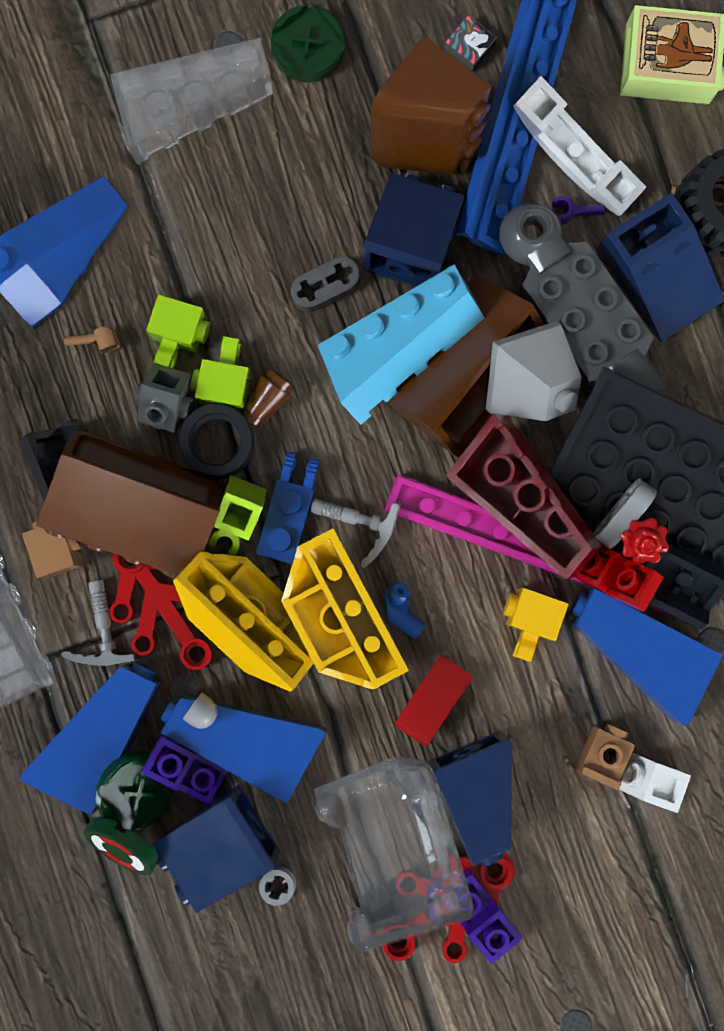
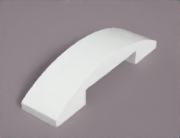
[513,76,646,216]

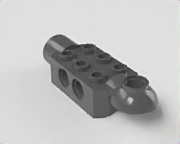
[500,203,668,392]

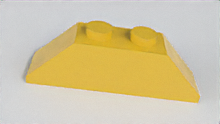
[281,528,409,690]
[173,551,314,691]

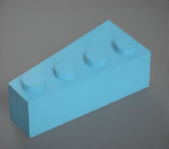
[318,265,484,425]

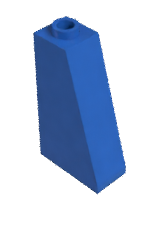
[570,589,723,727]
[19,662,163,815]
[161,695,327,804]

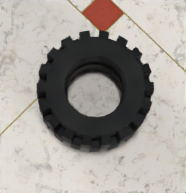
[674,149,724,257]

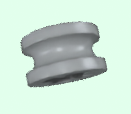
[259,866,296,906]

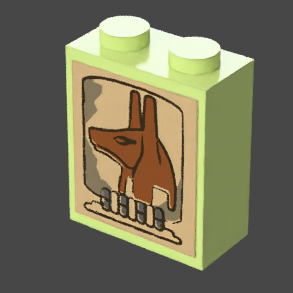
[620,5,724,104]

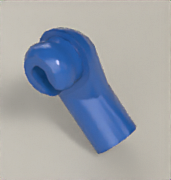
[383,583,426,639]

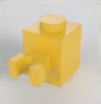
[503,588,568,662]

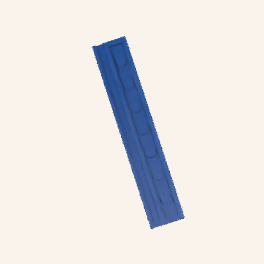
[456,0,577,255]

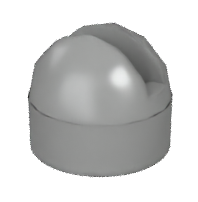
[183,692,218,729]

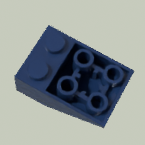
[597,193,724,342]

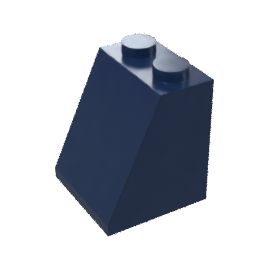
[363,173,465,287]
[428,730,512,866]
[153,784,281,913]

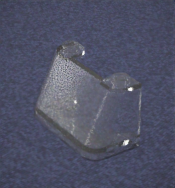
[314,756,473,953]

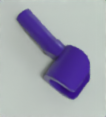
[552,196,605,225]

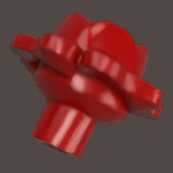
[620,518,669,565]

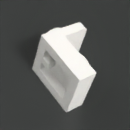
[619,753,691,813]

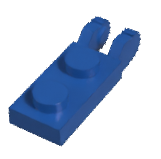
[256,451,320,564]

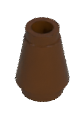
[241,368,295,428]

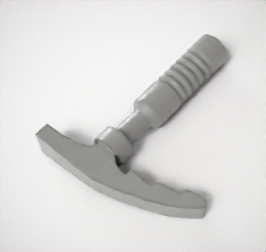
[311,498,401,568]
[61,580,138,666]

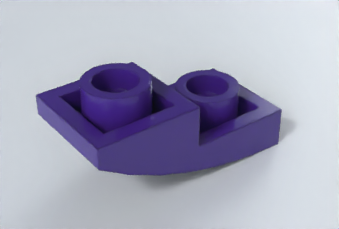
[141,736,228,804]
[437,868,523,965]

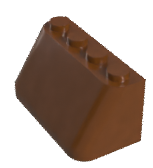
[370,35,491,175]
[387,274,544,457]
[36,431,222,578]

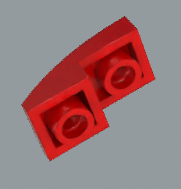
[574,546,664,612]
[394,655,474,748]

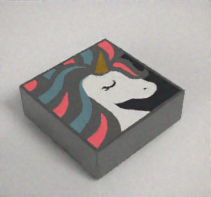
[444,15,497,71]

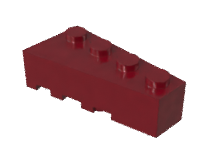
[446,413,602,580]

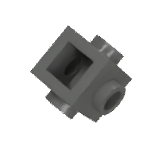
[134,363,194,432]

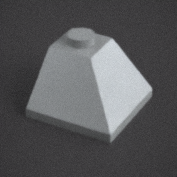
[486,321,581,421]

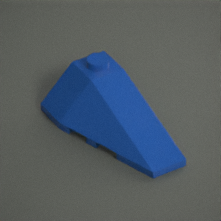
[0,176,128,329]

